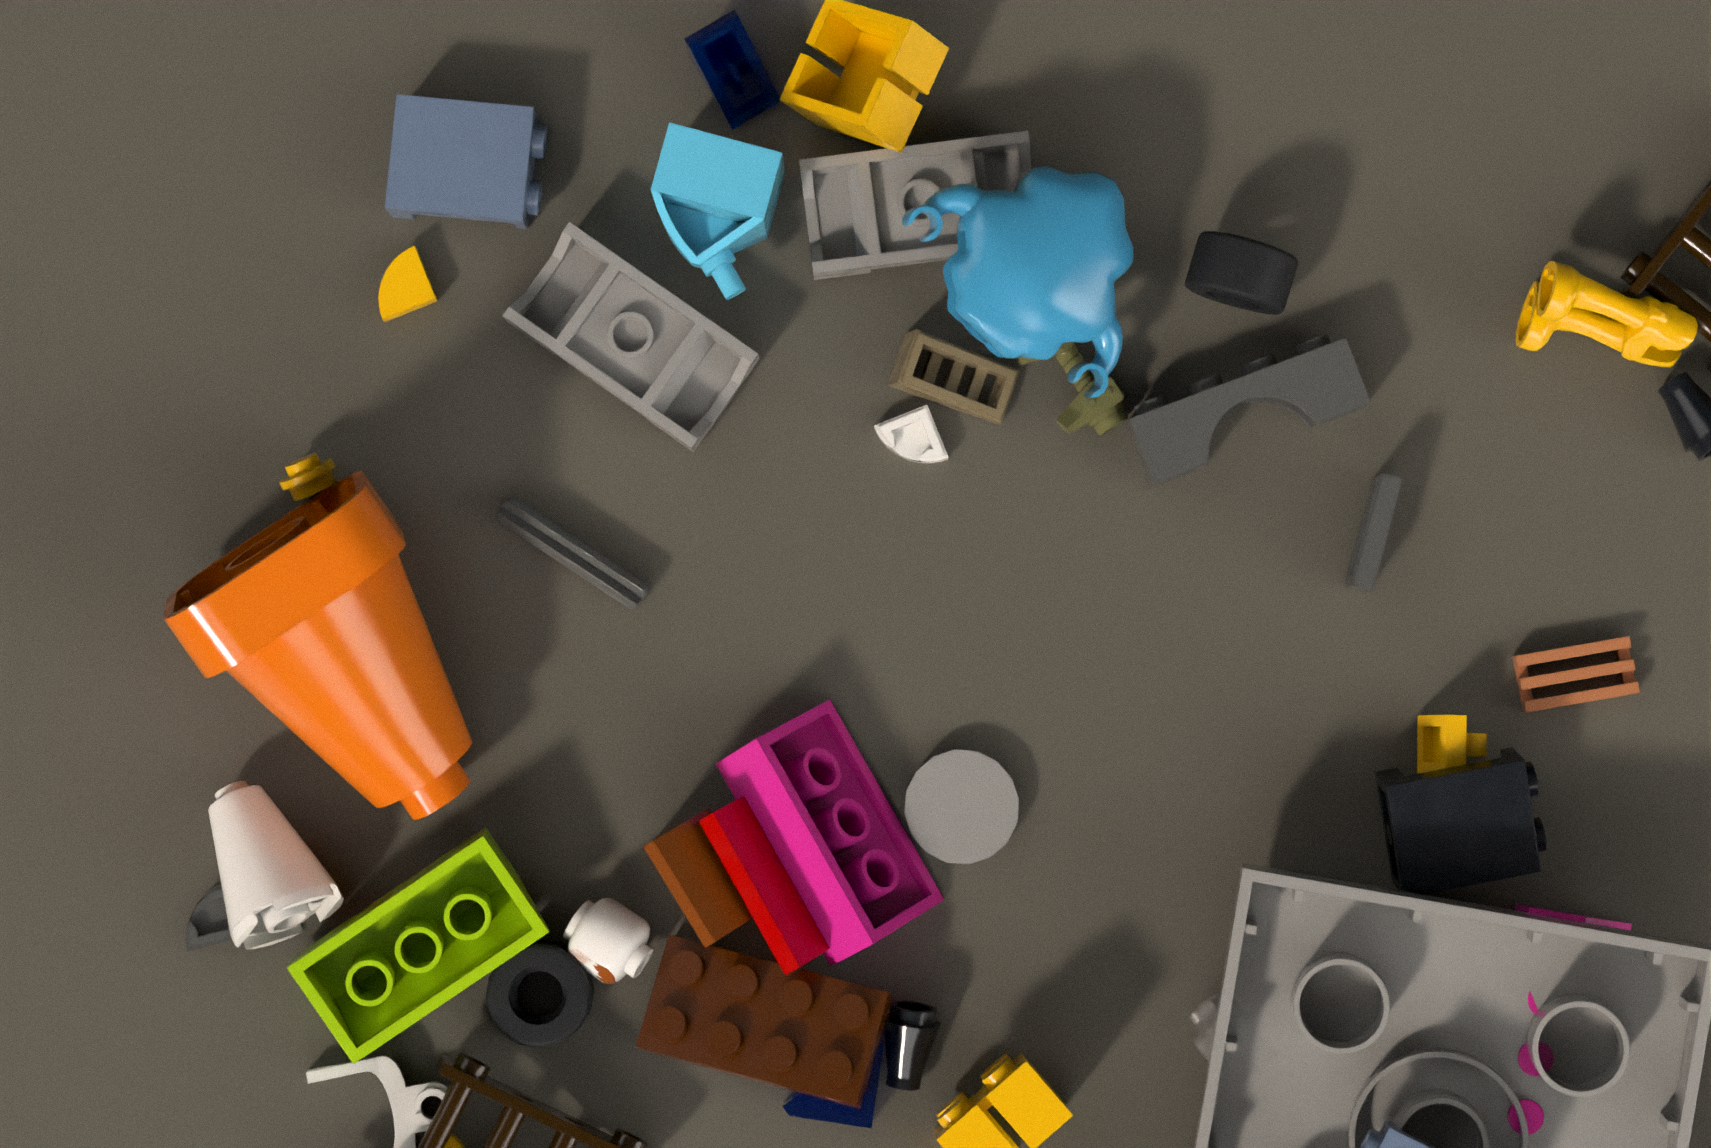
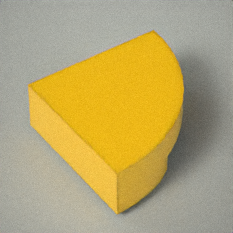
[378,246,438,322]

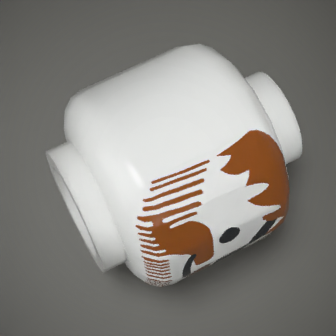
[563,897,653,984]

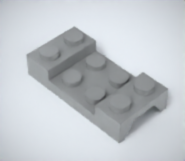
[799,131,1031,280]
[502,222,760,452]

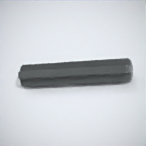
[496,496,650,610]

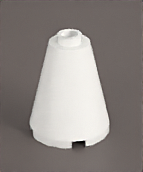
[208,781,344,949]

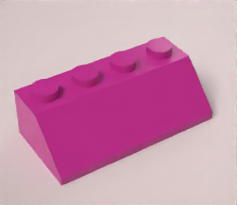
[716,699,944,966]

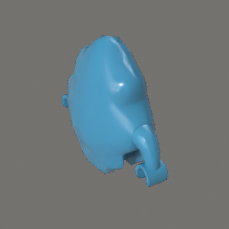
[902,166,1134,398]

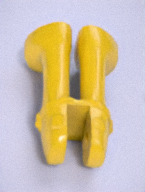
[1515,261,1698,367]

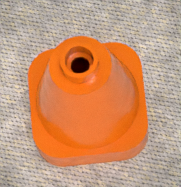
[163,470,473,820]

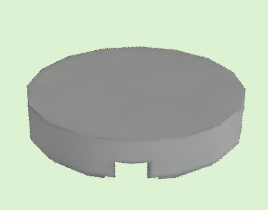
[904,749,1019,865]

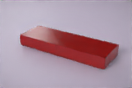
[699,796,830,975]

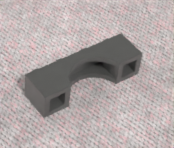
[1125,334,1371,489]

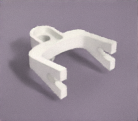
[306,1055,449,1148]

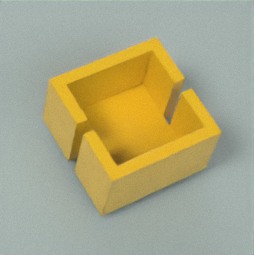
[779,0,949,153]
[934,1052,1073,1148]

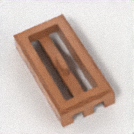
[1512,636,1640,713]

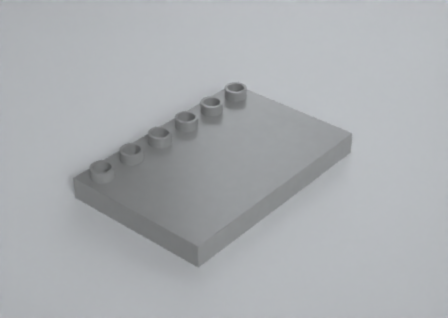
[1194,863,1711,1148]

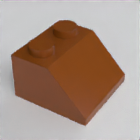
[643,809,753,948]

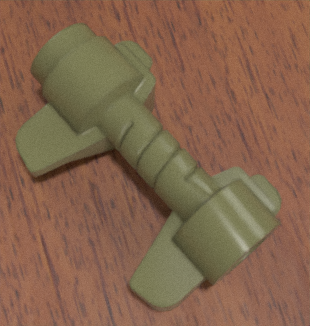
[1017,342,1128,437]

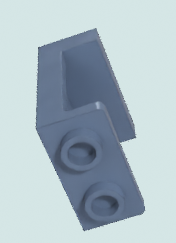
[385,94,548,229]

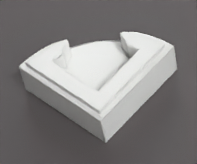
[874,405,949,463]

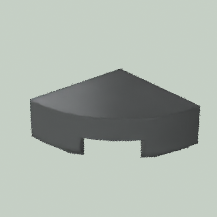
[185,884,232,952]

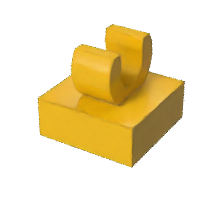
[1417,715,1487,773]

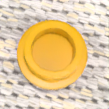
[279,452,336,501]

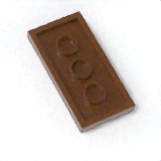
[635,935,892,1109]

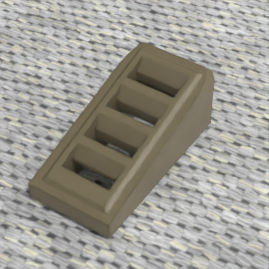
[887,329,1020,425]

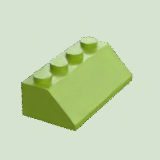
[287,827,550,1064]

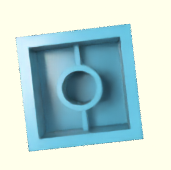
[650,122,786,300]

